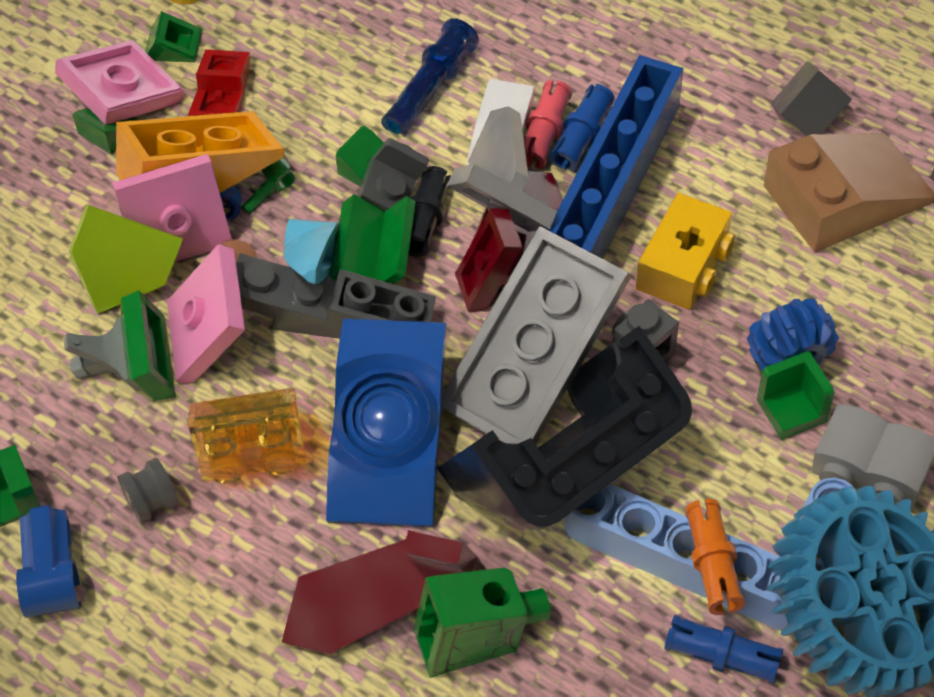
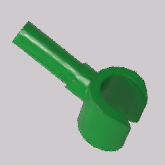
[241,157,295,214]

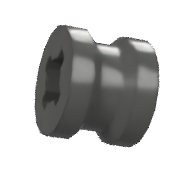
[117,457,180,524]

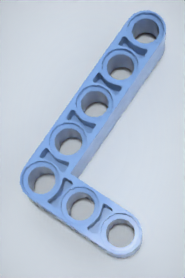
[563,478,855,631]

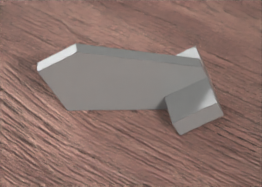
[447,106,557,232]

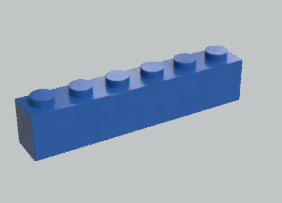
[547,55,684,259]

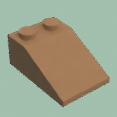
[764,133,934,253]

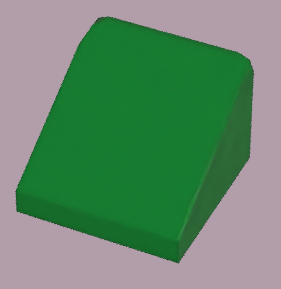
[145,11,202,63]
[73,108,137,154]
[335,125,384,186]

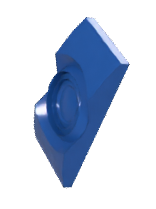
[326,319,447,528]

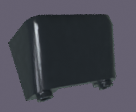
[437,326,692,530]

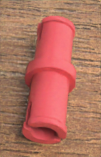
[524,80,572,170]

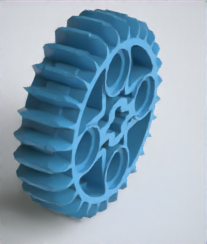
[767,485,934,697]

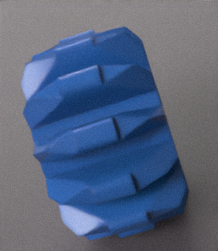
[746,298,839,370]

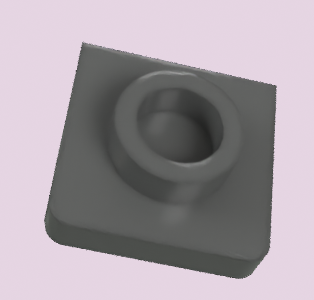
[357,138,429,212]

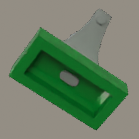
[64,290,175,401]

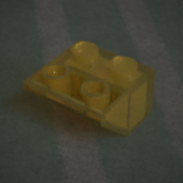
[188,387,307,484]

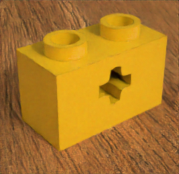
[636,192,736,310]

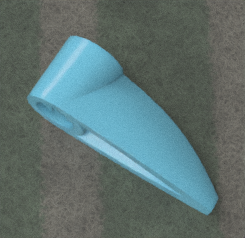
[283,219,339,284]

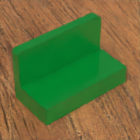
[330,194,415,284]

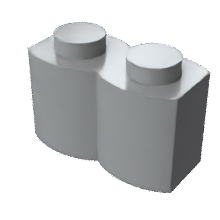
[811,404,934,512]

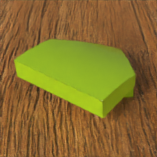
[69,204,183,314]

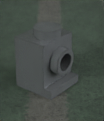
[612,299,679,362]

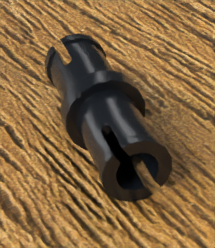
[408,166,451,257]

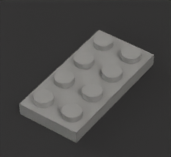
[442,226,631,444]

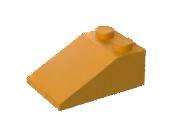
[116,111,284,193]

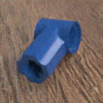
[16,505,82,618]

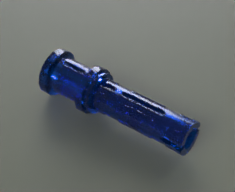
[381,18,479,137]

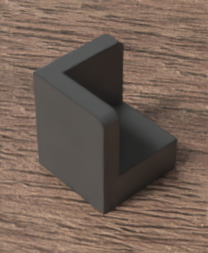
[771,61,852,136]

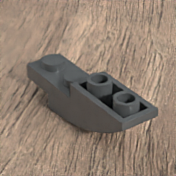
[236,253,436,339]

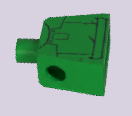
[413,567,551,678]

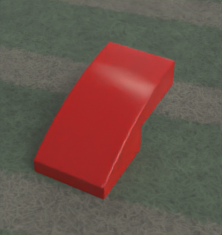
[188,49,251,116]

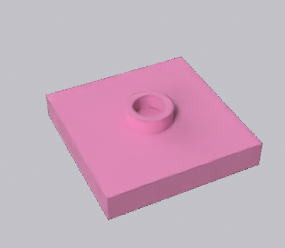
[55,40,184,125]
[112,154,232,263]
[167,244,245,384]

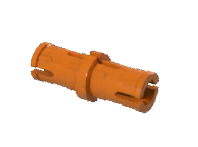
[684,498,745,615]

